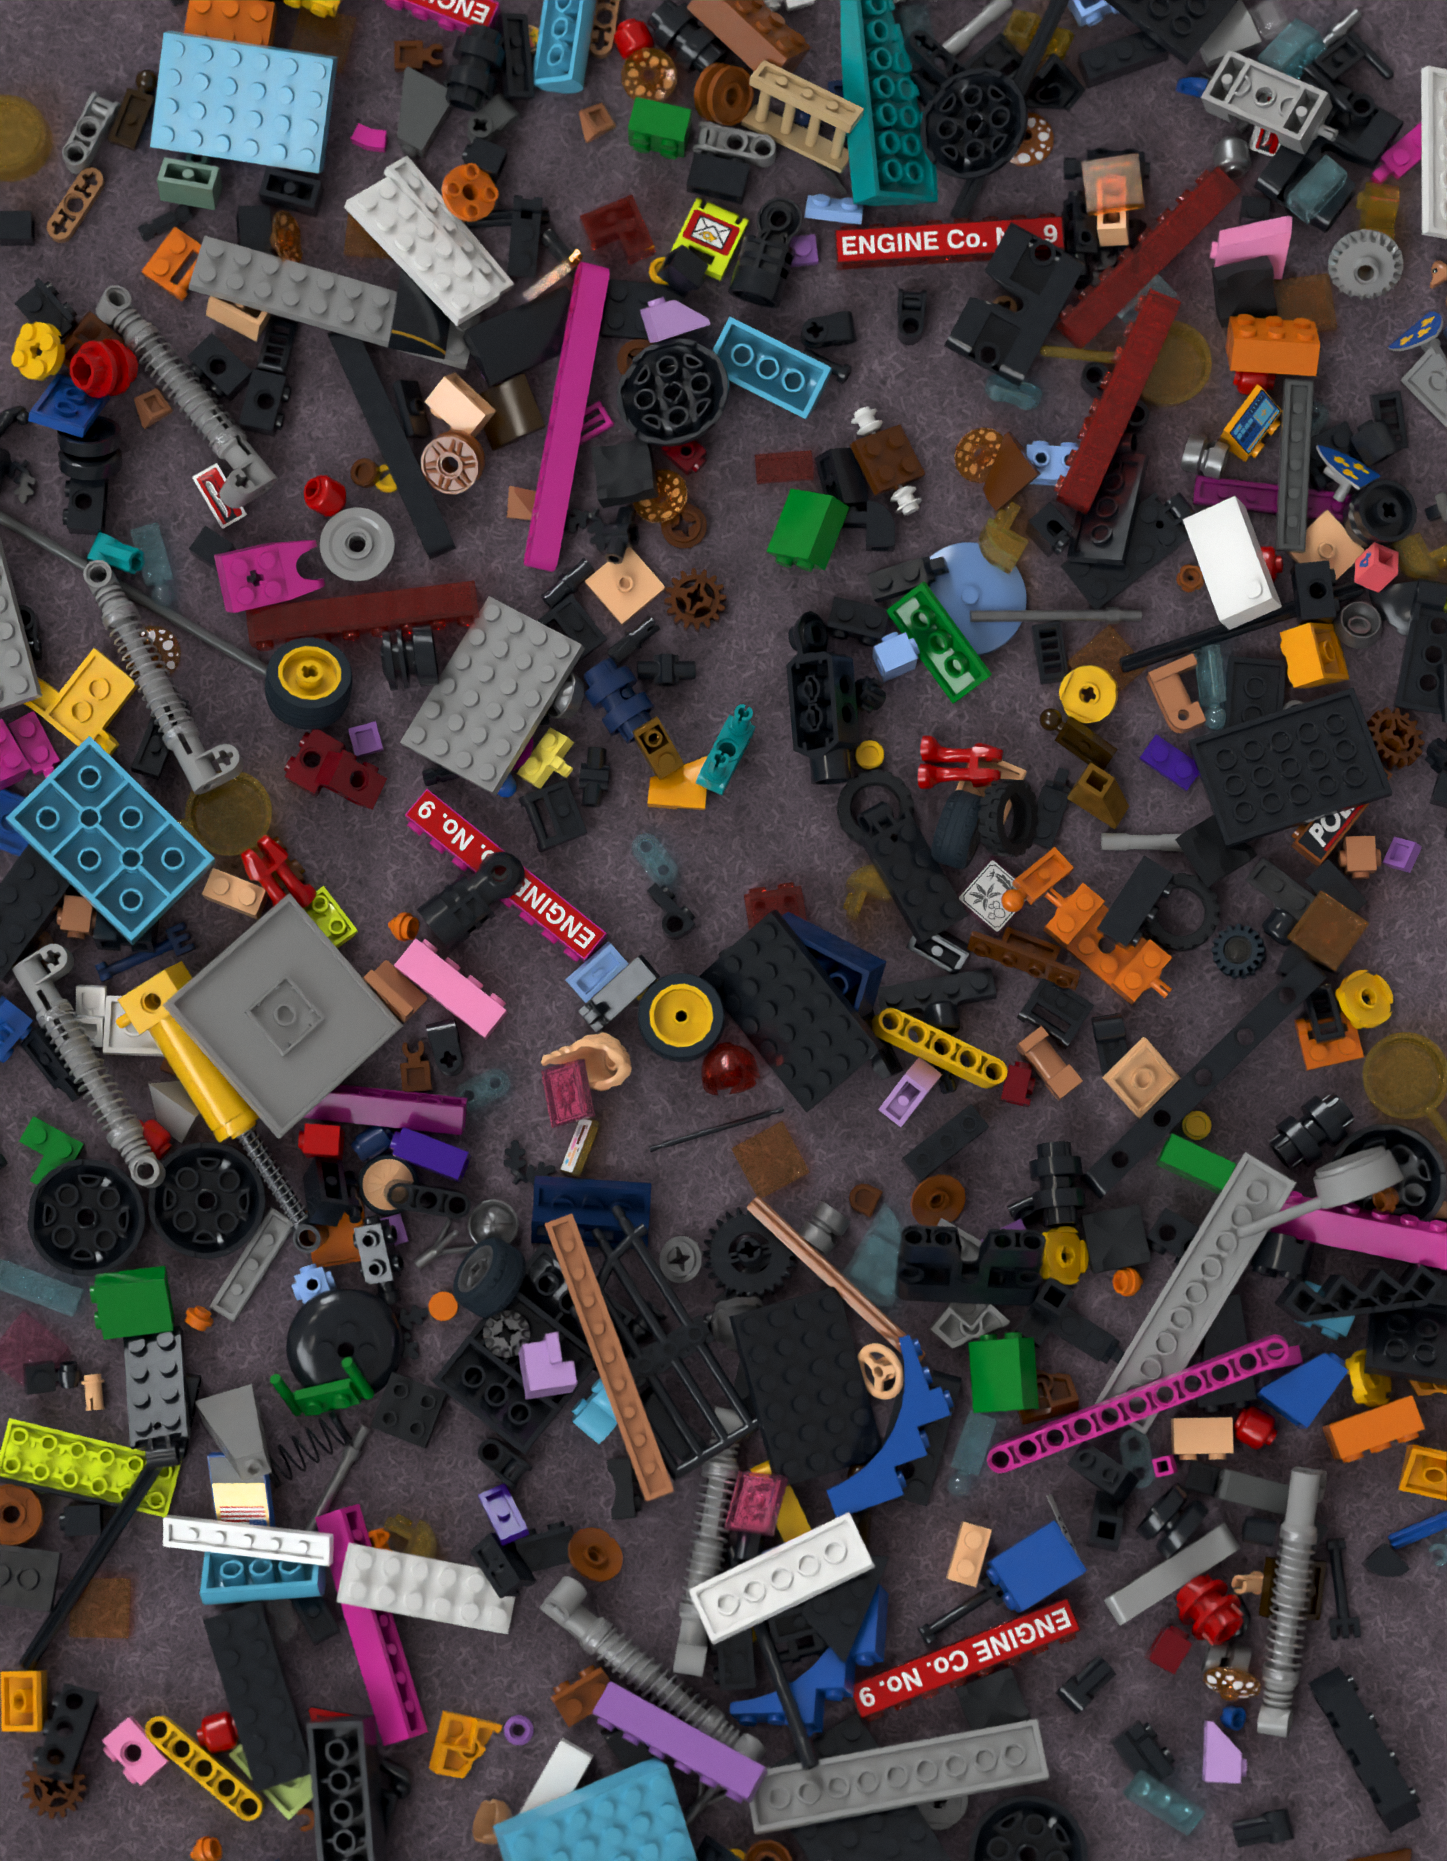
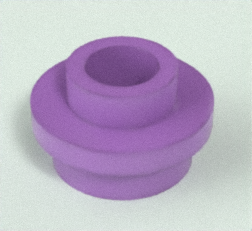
[504,1715,534,1745]

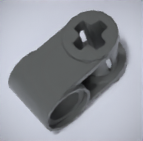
[467,93,521,143]

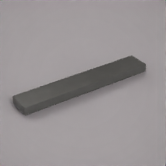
[1275,379,1314,553]

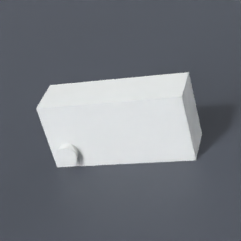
[1183,496,1282,630]
[519,1738,594,1814]

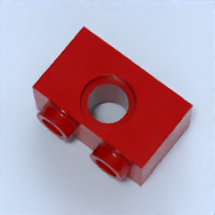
[298,1124,345,1160]

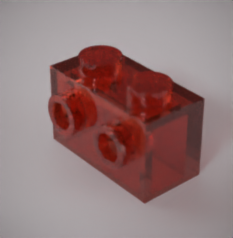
[744,882,807,930]

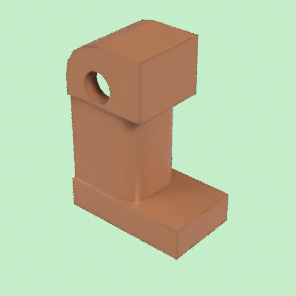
[1146,653,1206,734]
[1016,1026,1083,1101]

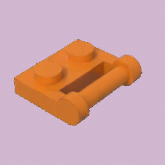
[141,227,201,302]
[1295,1011,1364,1071]

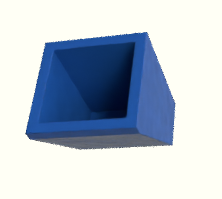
[1255,1352,1349,1429]
[985,1520,1087,1613]

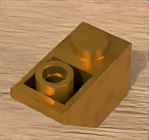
[632,716,685,779]
[1067,762,1129,829]

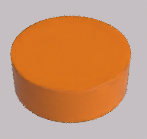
[429,1292,458,1321]

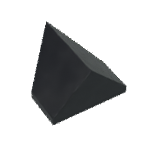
[1024,53,1086,111]

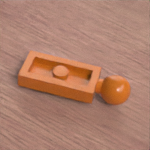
[1001,847,1074,912]

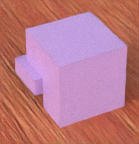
[518,1332,577,1399]

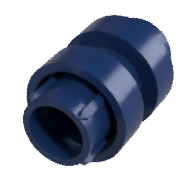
[583,658,655,744]

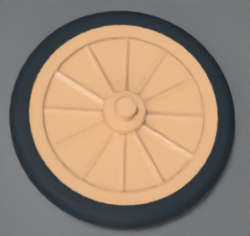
[358,1154,419,1216]

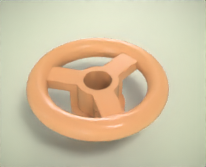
[857,1343,904,1400]

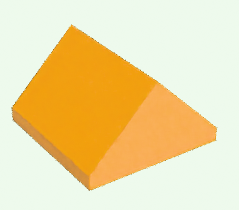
[1398,1444,1447,1501]
[1,1670,48,1732]

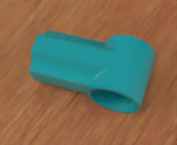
[86,532,145,574]

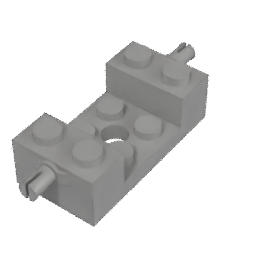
[1200,50,1338,155]

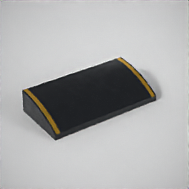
[388,267,450,359]

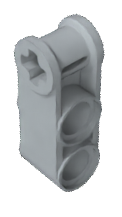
[62,91,121,174]
[693,121,777,168]

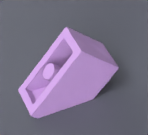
[640,297,710,343]
[878,1058,942,1127]
[1202,1720,1247,1783]

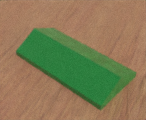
[886,581,992,704]

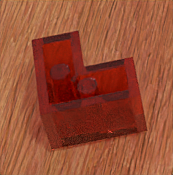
[580,194,655,265]

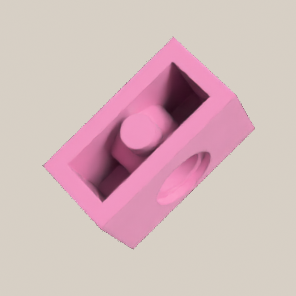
[102,1716,171,1786]

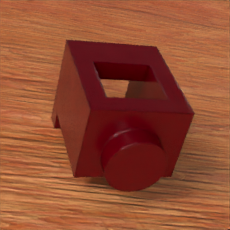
[662,441,707,476]
[1000,1061,1035,1108]

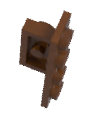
[967,927,1081,991]

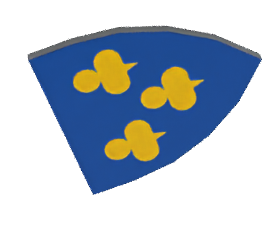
[1387,311,1444,353]
[1316,445,1381,502]

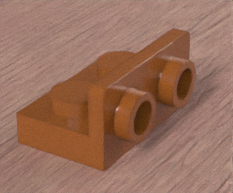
[550,1664,610,1727]

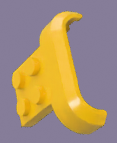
[23,648,139,756]

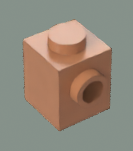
[1338,836,1381,880]
[57,895,97,940]

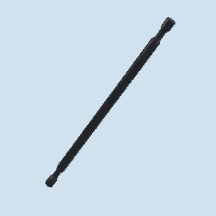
[649,1106,784,1152]
[0,1476,120,1508]

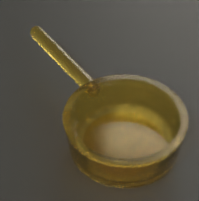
[0,95,53,182]
[1040,320,1212,407]
[177,770,272,856]
[1362,1032,1447,1143]

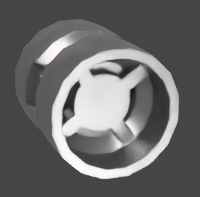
[1181,434,1230,480]
[798,1201,851,1256]
[1201,1641,1252,1683]

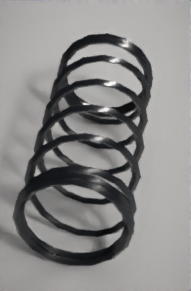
[268,1410,352,1488]

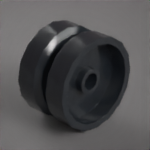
[57,416,122,480]
[1343,480,1417,549]
[1136,1482,1209,1558]

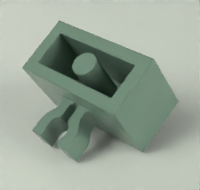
[157,153,223,210]

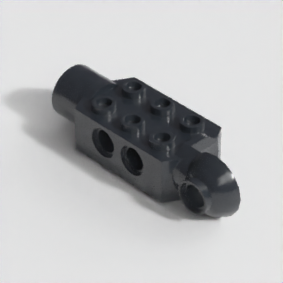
[786,611,860,785]

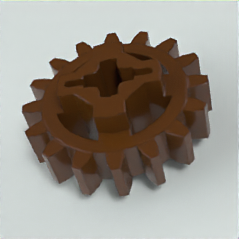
[664,568,727,632]
[1366,707,1425,769]
[22,1755,88,1819]

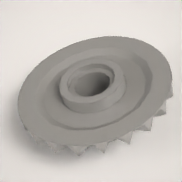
[1328,230,1403,301]
[320,508,395,582]

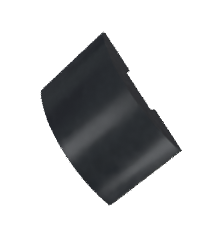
[432,1243,635,1455]

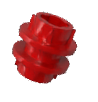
[69,338,139,398]
[1176,1574,1244,1645]

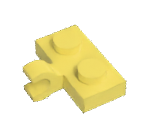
[516,727,574,789]

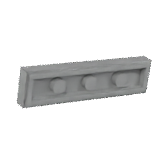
[209,1207,293,1323]

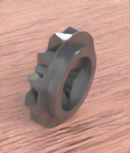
[659,1236,704,1283]
[483,1311,530,1358]

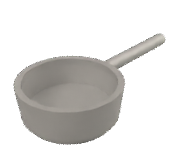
[1237,1146,1404,1239]

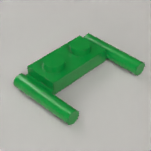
[270,1357,374,1416]

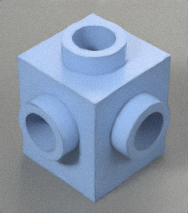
[292,1263,336,1304]

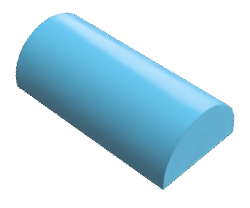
[533,0,597,94]
[713,316,832,420]
[200,1551,326,1605]

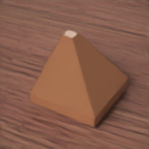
[579,103,616,143]
[134,388,173,429]
[507,486,536,520]

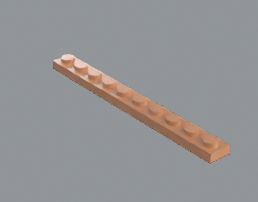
[545,1214,674,1502]

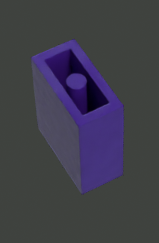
[390,1127,472,1183]

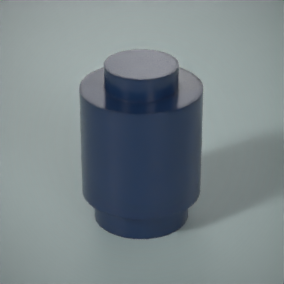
[350,1125,394,1163]

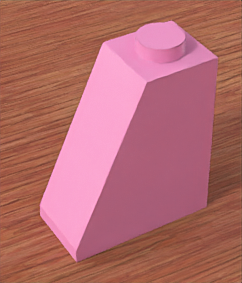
[1210,216,1292,280]

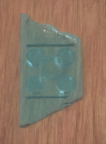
[841,1203,903,1307]

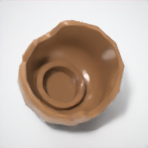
[472,1799,512,1845]

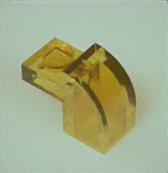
[1003,9,1075,60]
[979,502,1029,574]
[1390,532,1447,581]
[843,865,891,921]
[383,1514,438,1559]

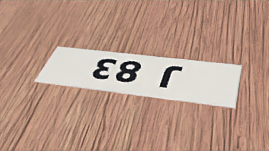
[1047,1494,1080,1559]

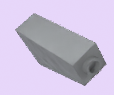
[195,1384,272,1481]

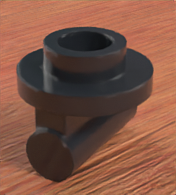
[1007,1195,1041,1226]

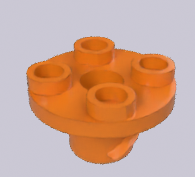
[442,163,499,222]

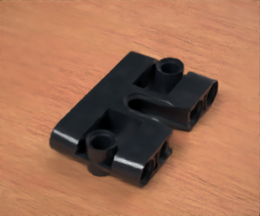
[1254,80,1404,233]
[944,222,1086,387]
[894,1225,1046,1306]

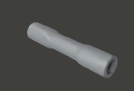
[942,0,1013,57]
[1101,833,1183,852]

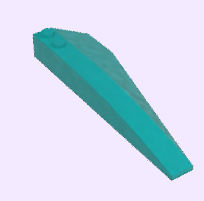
[841,0,938,206]

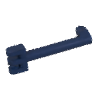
[95,922,196,983]

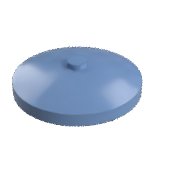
[929,542,1027,656]

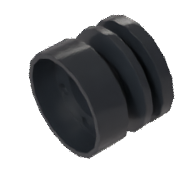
[380,624,439,691]

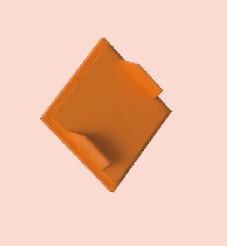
[306,1203,365,1268]

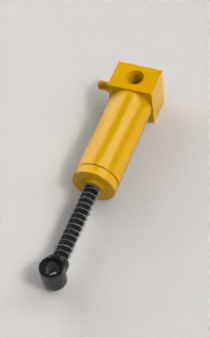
[116,961,328,1253]

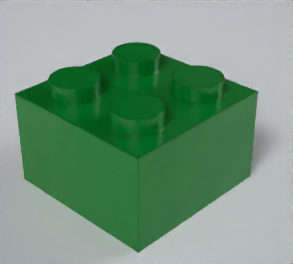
[628,97,692,160]

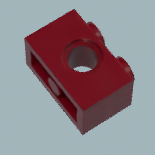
[284,729,346,798]
[314,749,387,810]
[1144,1625,1192,1675]

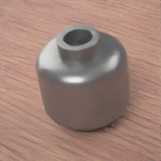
[1212,136,1251,180]

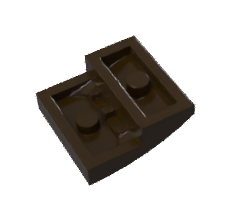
[479,374,545,451]
[1259,1556,1326,1620]

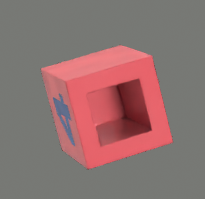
[1354,542,1399,593]

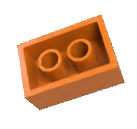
[184,0,278,47]
[1226,314,1321,376]
[1322,1395,1425,1463]

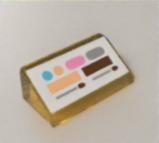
[560,1117,600,1178]

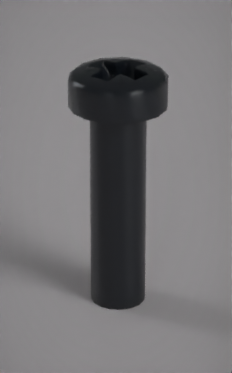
[803,347,852,384]

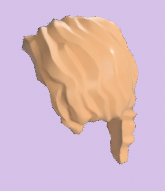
[541,1032,632,1091]

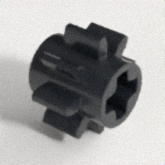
[855,676,886,713]
[1425,738,1447,774]

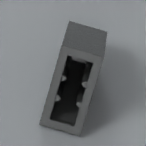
[397,66,454,158]
[1213,1469,1289,1515]

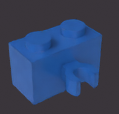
[0,996,33,1063]

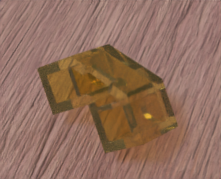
[1353,182,1400,240]

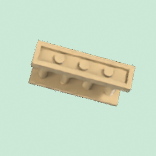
[741,60,864,173]

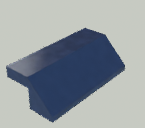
[531,1176,652,1249]

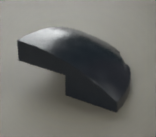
[1368,581,1432,637]

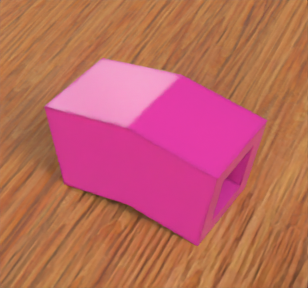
[351,123,388,152]
[1267,1345,1303,1370]
[1152,1454,1178,1478]

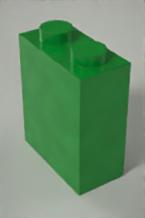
[766,489,849,572]
[1155,1134,1236,1195]
[90,1266,175,1340]
[968,1332,1039,1413]

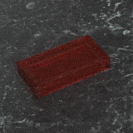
[755,450,814,484]

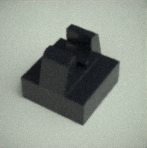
[1424,492,1447,524]

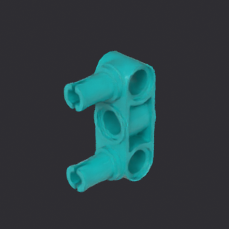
[696,704,756,796]

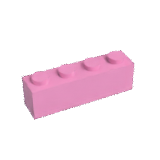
[394,938,508,1040]

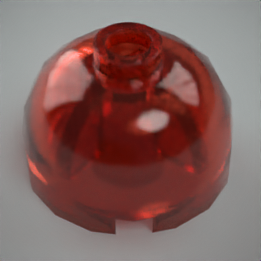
[701,1042,760,1095]

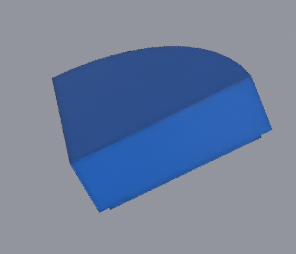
[1176,77,1208,98]

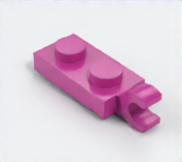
[1370,121,1422,187]
[8,711,62,778]

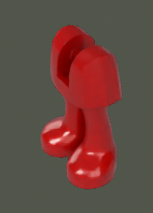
[918,735,1003,789]
[240,835,317,909]

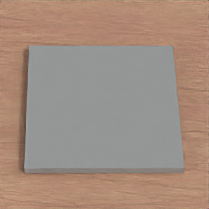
[162,893,403,1139]

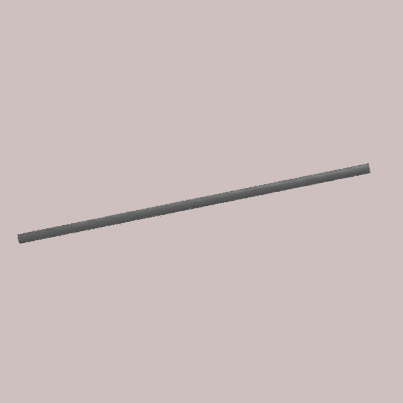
[0,510,268,677]

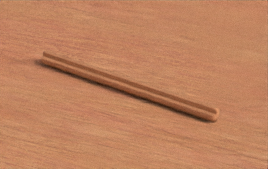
[747,1197,926,1362]

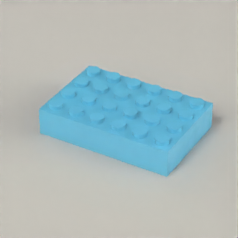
[150,31,338,173]
[6,736,216,945]
[493,1757,697,1861]

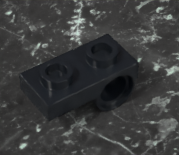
[647,883,696,940]
[1091,1013,1128,1076]

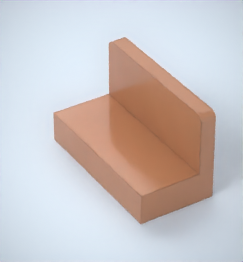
[363,960,427,1023]

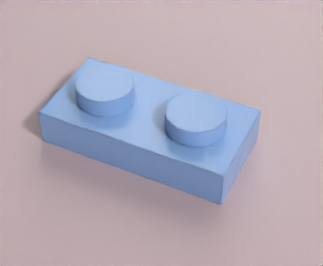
[805,194,864,225]
[565,941,629,1003]

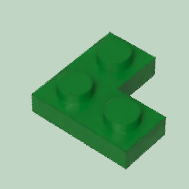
[19,1116,85,1185]

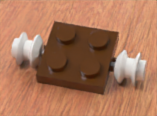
[850,406,925,516]

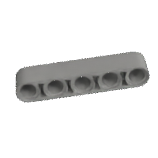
[1103,1522,1241,1626]

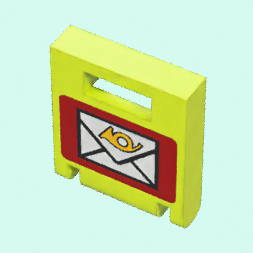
[671,197,749,281]

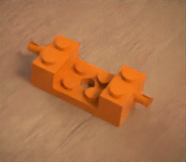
[1043,883,1172,1005]

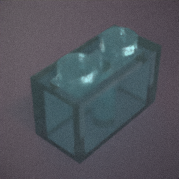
[1257,18,1327,79]
[1286,154,1348,224]

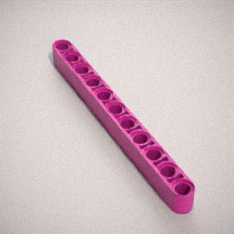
[524,262,610,572]
[987,1334,1289,1473]

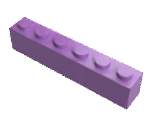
[592,1681,768,1804]

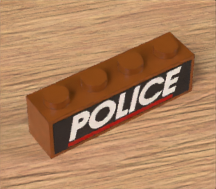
[1291,767,1393,867]

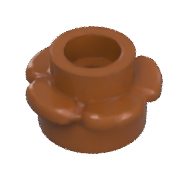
[1176,564,1205,592]
[1372,1187,1399,1212]

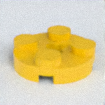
[11,322,65,381]
[1059,665,1118,723]
[1335,970,1394,1029]
[1042,1226,1089,1285]
[1345,1348,1392,1408]

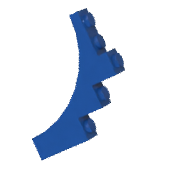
[827,1334,954,1518]
[730,1584,888,1736]

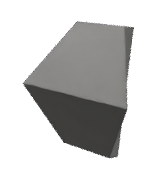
[149,1081,202,1143]

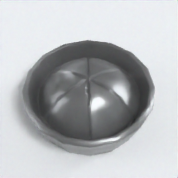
[1333,601,1383,649]
[549,672,585,718]
[467,1199,519,1244]

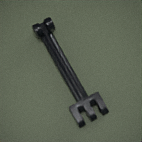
[1326,1537,1361,1641]
[917,1576,1004,1644]

